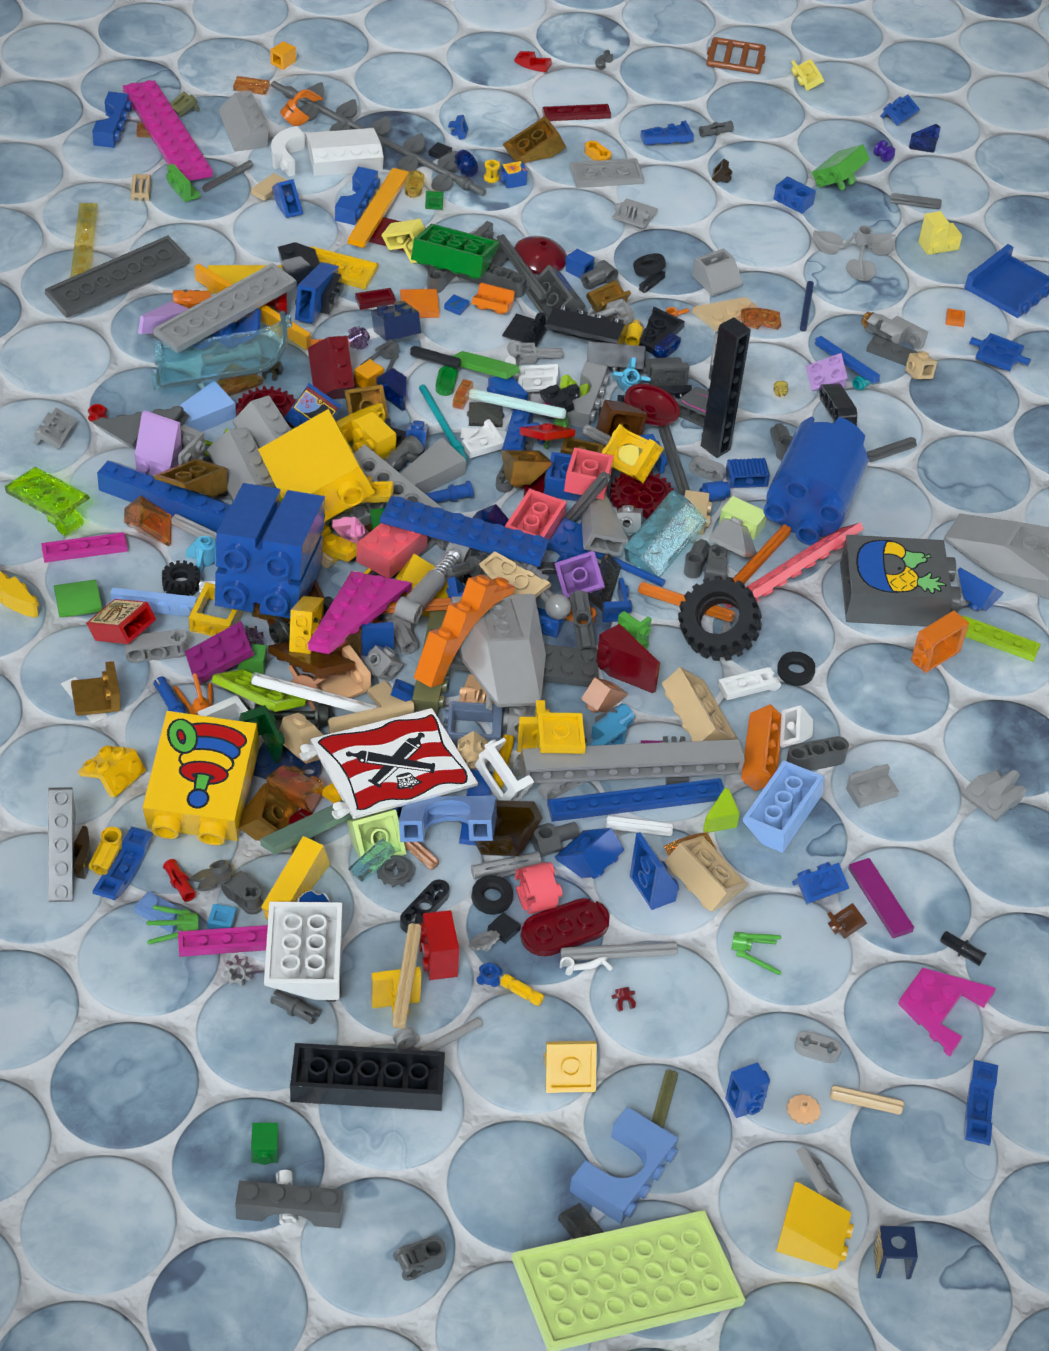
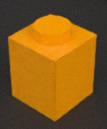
[270,41,296,70]
[354,359,384,388]

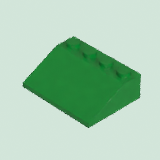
[411,223,500,279]

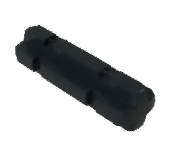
[639,271,665,293]

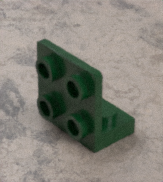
[239,705,285,764]

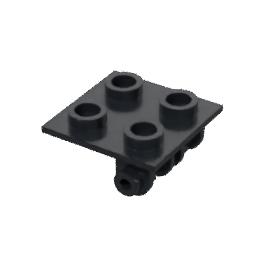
[502,312,548,347]

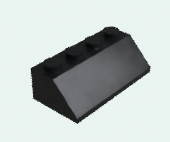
[545,306,628,345]

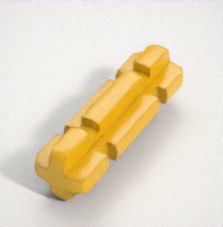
[500,974,545,1006]

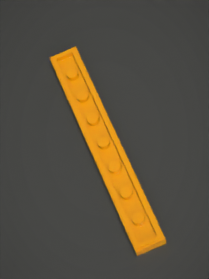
[347,168,409,248]
[194,263,311,350]

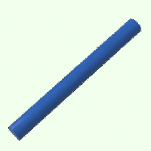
[590,551,666,587]

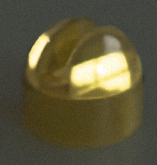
[773,381,789,397]

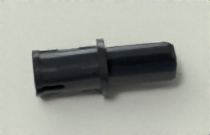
[940,931,987,966]

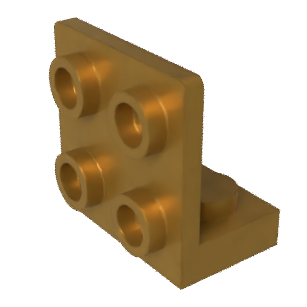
[71,661,120,716]

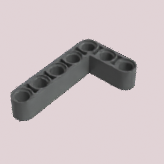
[427,263,526,298]

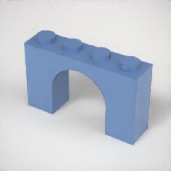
[399,795,497,842]
[569,1107,679,1224]

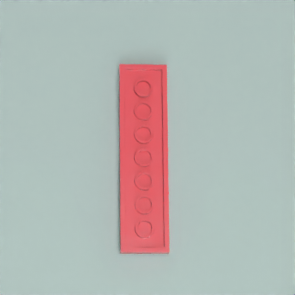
[724,522,864,609]

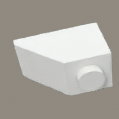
[780,705,813,748]

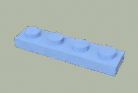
[111,587,197,617]

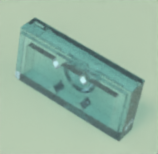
[348,838,396,882]

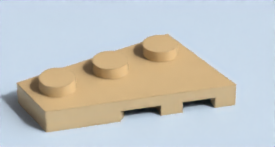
[692,297,758,332]
[479,552,551,598]

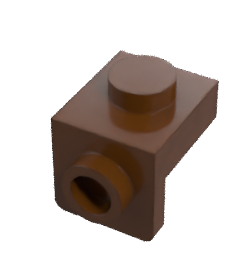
[827,903,867,939]

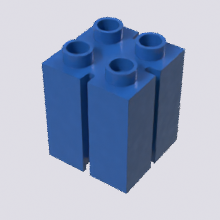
[215,483,325,618]

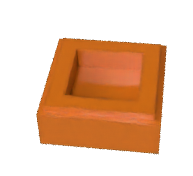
[945,308,965,327]

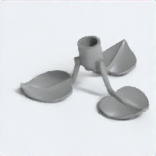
[813,225,896,282]

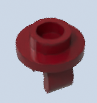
[611,987,636,1012]

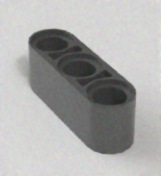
[786,736,849,771]

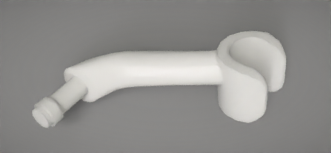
[559,956,613,976]

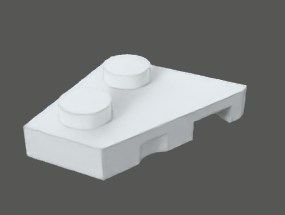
[462,419,504,458]

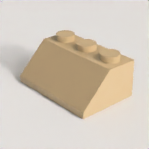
[665,836,749,912]

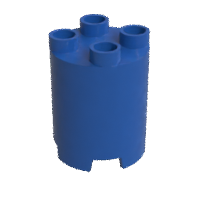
[763,416,870,545]

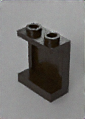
[474,800,542,856]

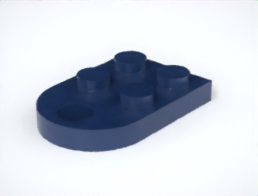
[253,742,321,789]

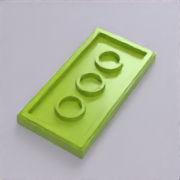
[212,669,306,712]

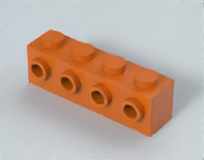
[741,704,782,791]

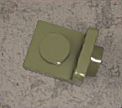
[170,91,200,117]

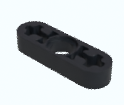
[400,879,450,933]

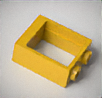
[189,582,244,636]
[289,596,324,654]

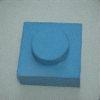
[207,904,237,929]

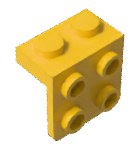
[78,745,146,797]

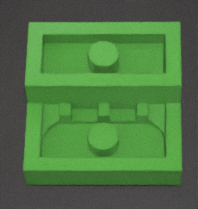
[53,579,102,618]

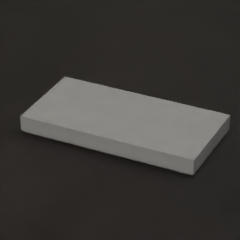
[570,158,644,188]

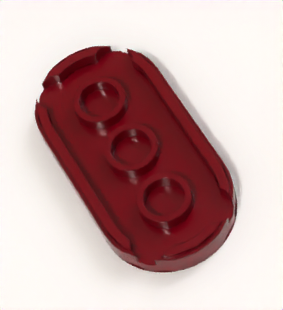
[520,898,610,957]

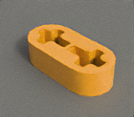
[584,141,611,161]

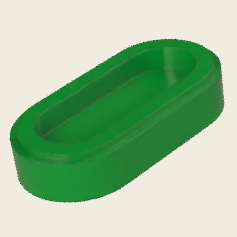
[435,366,458,396]

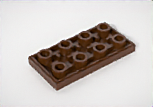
[268,641,355,679]

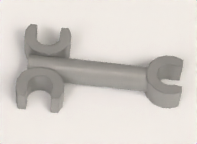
[582,300,627,317]

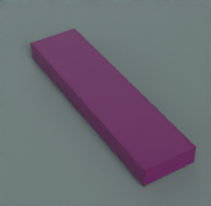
[848,858,914,939]

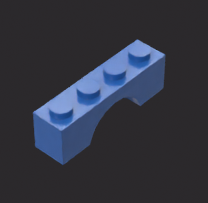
[92,91,132,148]
[335,166,380,225]

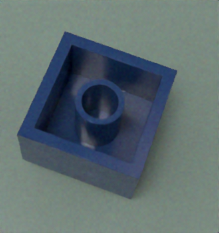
[371,301,421,341]

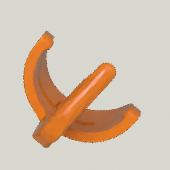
[280,89,323,126]

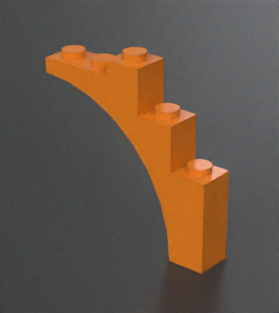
[413,575,515,687]

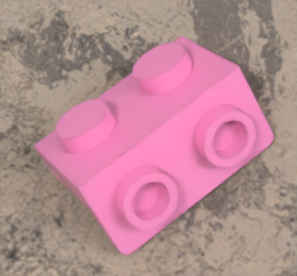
[332,517,369,544]

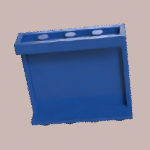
[964,244,1049,318]

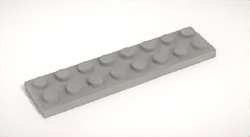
[153,263,297,353]

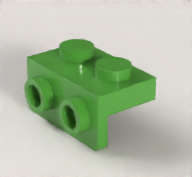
[166,164,200,202]
[617,611,652,649]

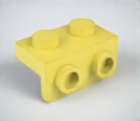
[791,59,824,91]

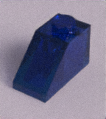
[376,368,407,411]

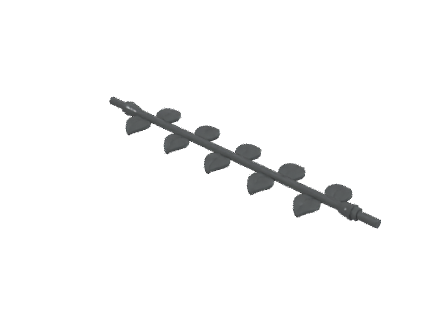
[271,81,486,196]

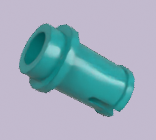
[852,376,872,390]

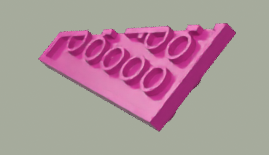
[308,571,412,654]

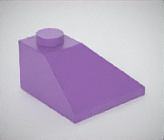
[554,551,605,599]

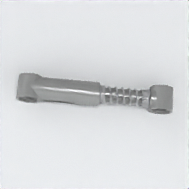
[394,542,473,624]

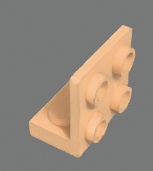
[312,645,371,698]

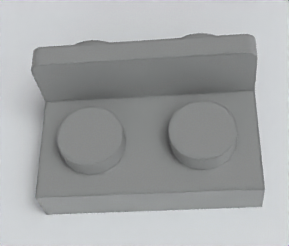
[34,408,76,449]
[846,764,899,808]

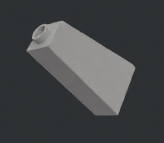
[397,438,466,494]
[581,496,628,556]

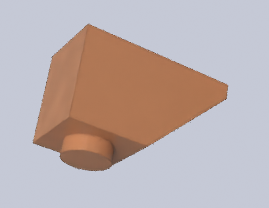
[581,677,628,713]

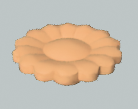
[786,1094,821,1125]

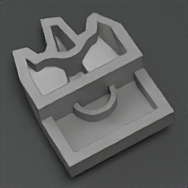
[962,770,1027,822]

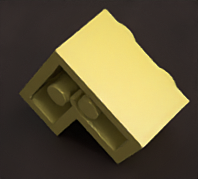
[918,211,962,255]
[382,219,425,263]

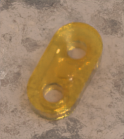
[404,171,425,198]

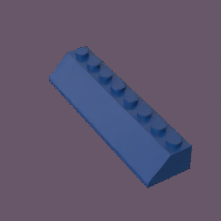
[97,460,231,532]

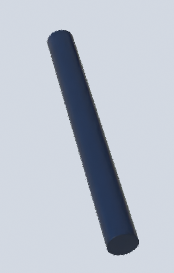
[800,281,814,332]

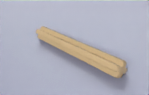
[392,923,421,1029]

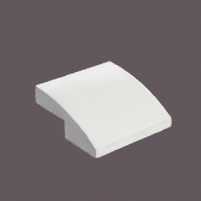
[518,364,559,392]

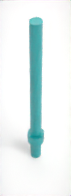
[419,384,468,462]

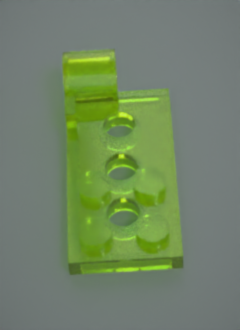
[4,467,90,536]

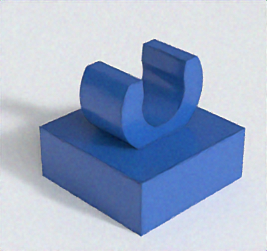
[448,115,469,139]

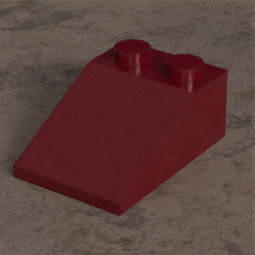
[596,624,660,693]

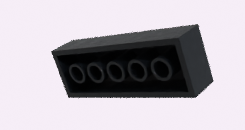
[290,1043,445,1111]

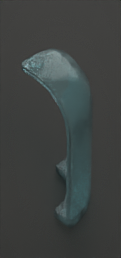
[151,311,292,391]

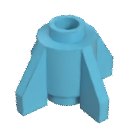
[612,357,651,393]
[186,536,216,574]

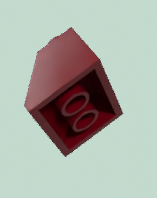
[308,335,355,399]

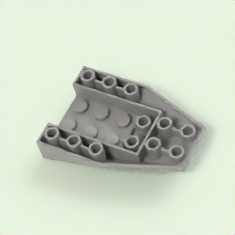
[944,513,1049,599]
[451,594,546,707]

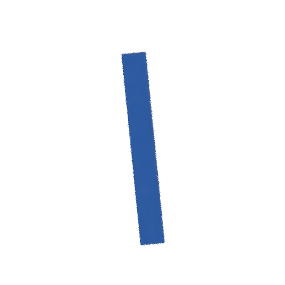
[547,778,724,822]

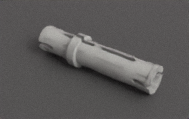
[471,851,542,879]

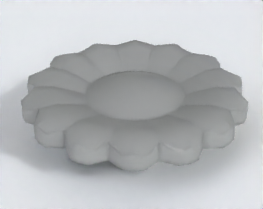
[468,930,500,951]

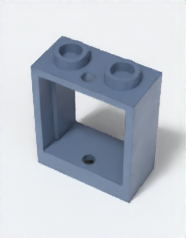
[444,701,502,748]

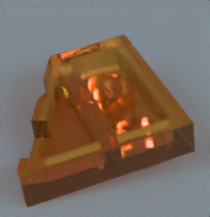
[213,364,263,396]

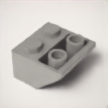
[692,248,743,296]

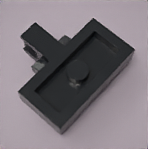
[540,384,581,413]

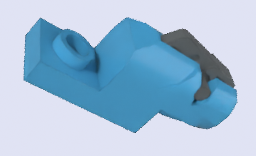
[589,703,635,746]

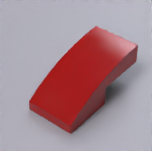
[514,51,552,72]

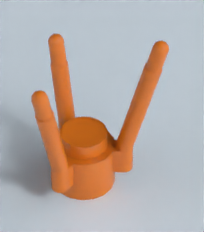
[174,673,213,715]

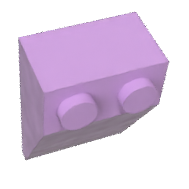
[135,410,182,475]

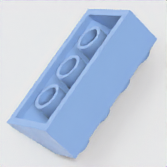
[743,761,824,853]

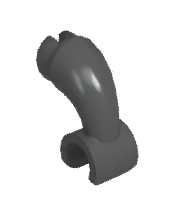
[595,50,613,70]

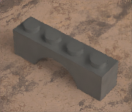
[235,1180,344,1228]

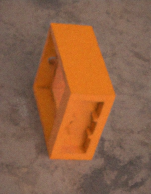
[911,610,969,673]

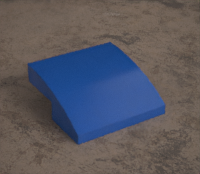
[349,622,394,656]

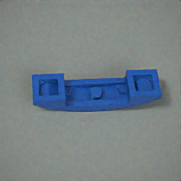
[92,826,153,900]
[964,1060,998,1146]

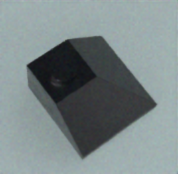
[278,242,320,287]

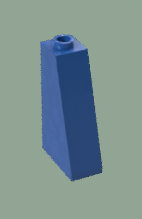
[295,262,339,324]

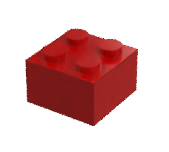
[419,910,459,981]

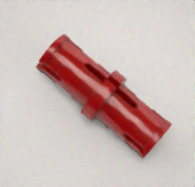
[163,859,196,902]

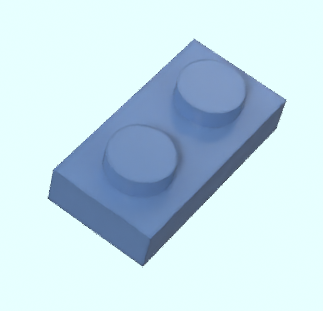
[134,891,182,933]

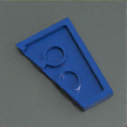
[640,120,694,145]

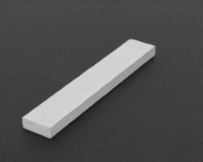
[251,672,380,712]

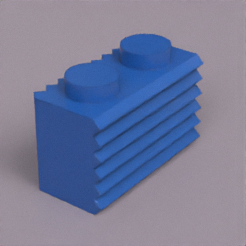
[726,458,770,488]

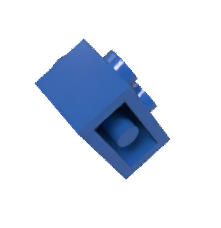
[725,1062,770,1118]

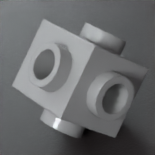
[616,505,643,536]
[363,645,403,681]
[503,706,535,738]

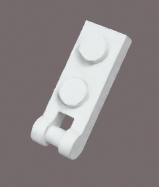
[718,667,781,701]

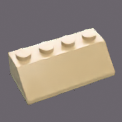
[661,667,738,741]

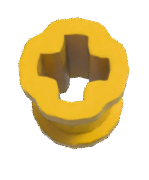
[484,159,500,183]

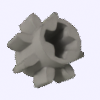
[223,955,254,987]

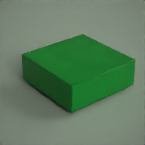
[425,191,444,210]

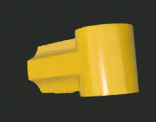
[89,826,123,876]

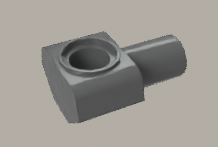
[529,822,579,857]

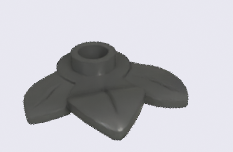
[189,860,232,892]

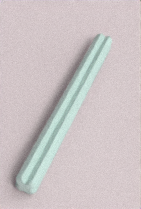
[468,389,566,419]

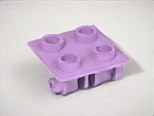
[806,353,848,392]

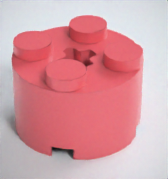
[515,862,562,914]

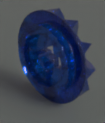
[454,150,478,177]

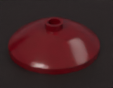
[515,236,567,275]
[624,384,680,426]

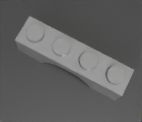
[567,362,610,428]

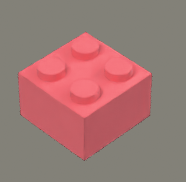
[564,447,614,500]

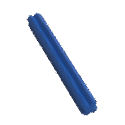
[815,336,880,384]

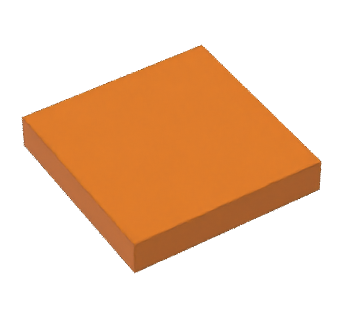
[400,289,439,318]

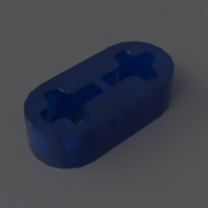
[653,333,681,358]

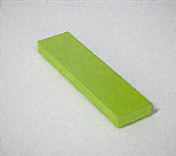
[962,615,1041,662]

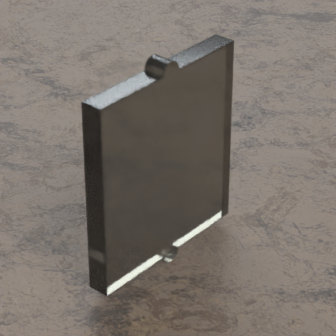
[467,402,505,427]

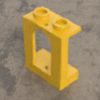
[602,424,664,483]

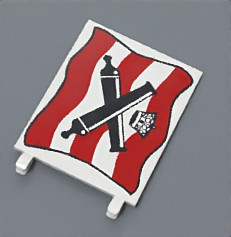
[299,708,478,819]

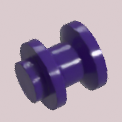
[873,140,895,162]

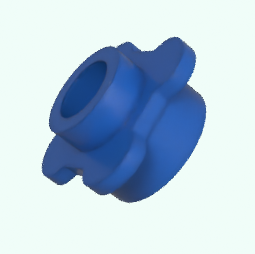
[476,963,502,987]

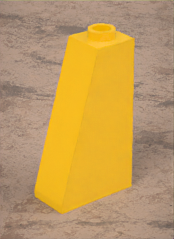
[261,836,330,920]

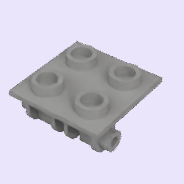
[612,198,658,229]

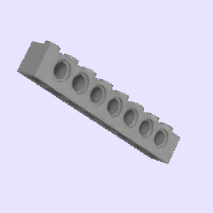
[354,444,480,556]

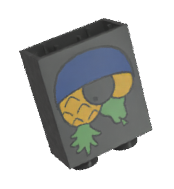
[840,535,961,627]

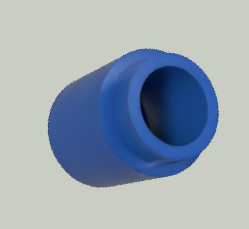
[699,480,730,502]

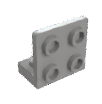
[178,424,206,465]

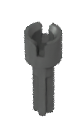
[446,553,487,578]

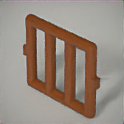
[706,37,766,74]

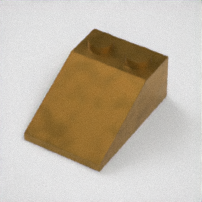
[502,116,567,163]
[154,459,227,497]

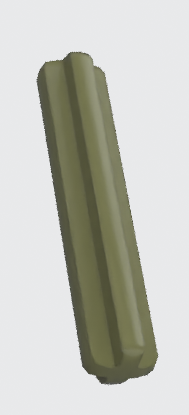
[652,1069,678,1129]

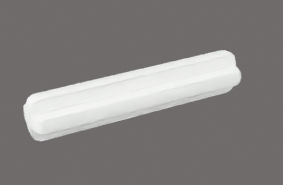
[606,816,673,836]

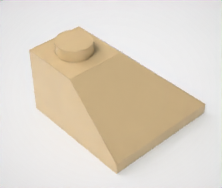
[279,713,323,764]

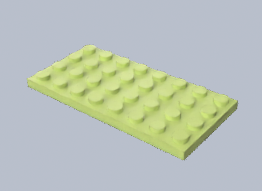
[512,1210,746,1351]

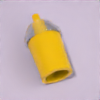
[625,319,644,346]

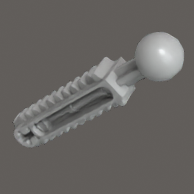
[486,552,571,620]

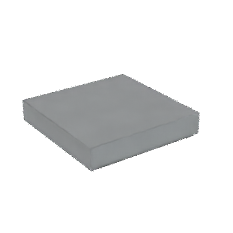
[796,1146,844,1205]

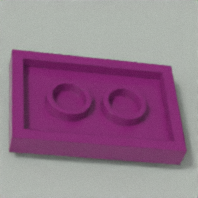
[184,621,255,684]

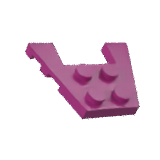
[898,968,996,1056]

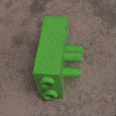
[811,144,870,190]

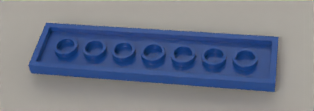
[380,496,549,567]

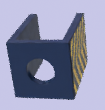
[874,1226,918,1279]

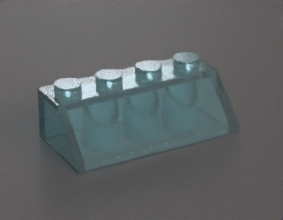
[624,490,706,577]

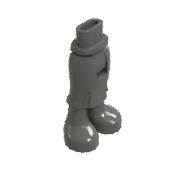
[369,435,424,471]

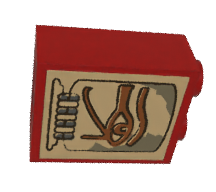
[86,599,156,644]

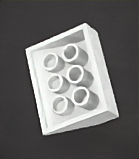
[306,128,384,176]
[264,902,343,1000]

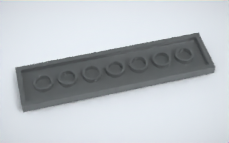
[45,235,190,318]
[428,629,599,687]

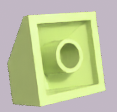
[346,809,407,866]

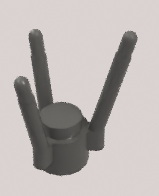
[360,339,399,381]

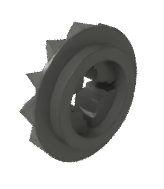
[377,855,414,887]

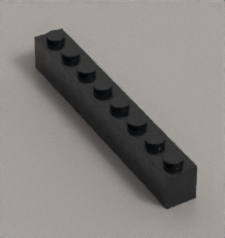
[701,317,751,458]

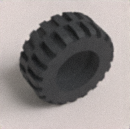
[678,576,762,661]

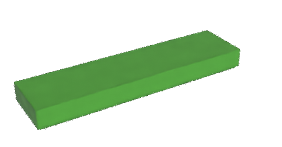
[453,351,520,379]

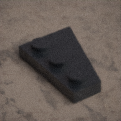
[639,307,685,355]

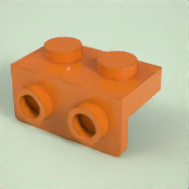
[472,283,515,314]

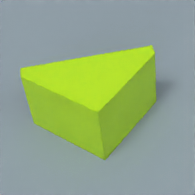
[703,787,740,833]

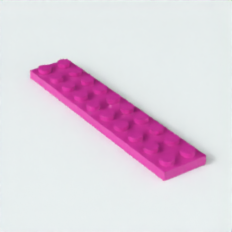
[122,80,213,181]

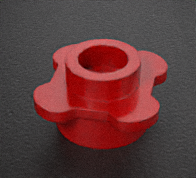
[88,404,108,422]

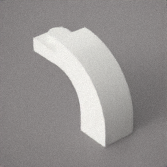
[271,126,305,177]

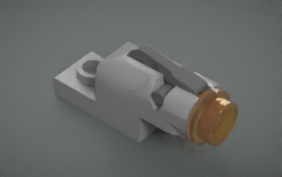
[861,312,928,349]

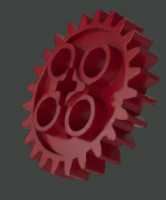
[236,386,297,428]
[609,471,675,521]

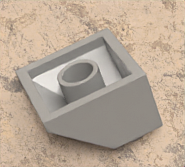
[708,516,757,557]

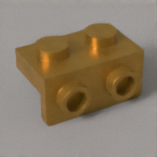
[586,280,631,313]

